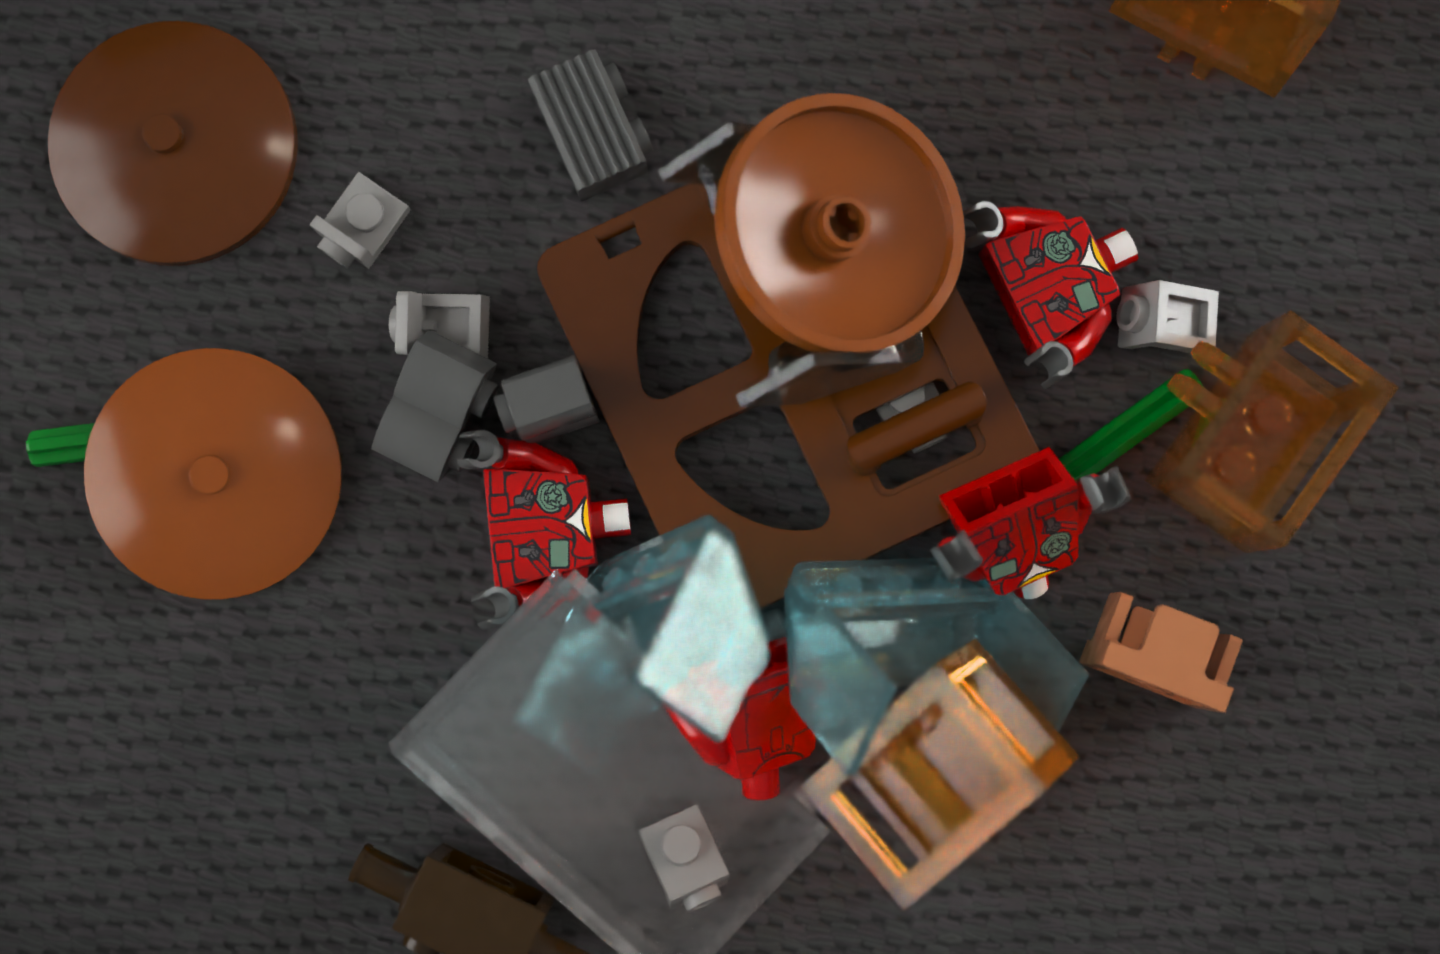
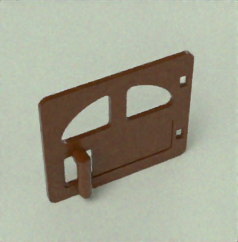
[537,167,1039,627]

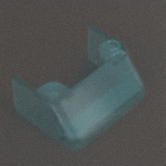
[511,515,770,775]
[784,558,1089,775]

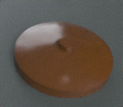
[48,21,298,266]

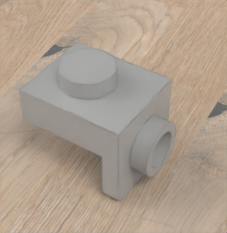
[389,291,490,358]
[638,804,729,913]

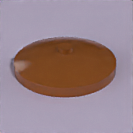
[715,93,965,356]
[84,348,342,599]

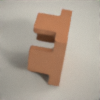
[1079,592,1242,713]

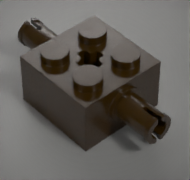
[348,843,595,954]

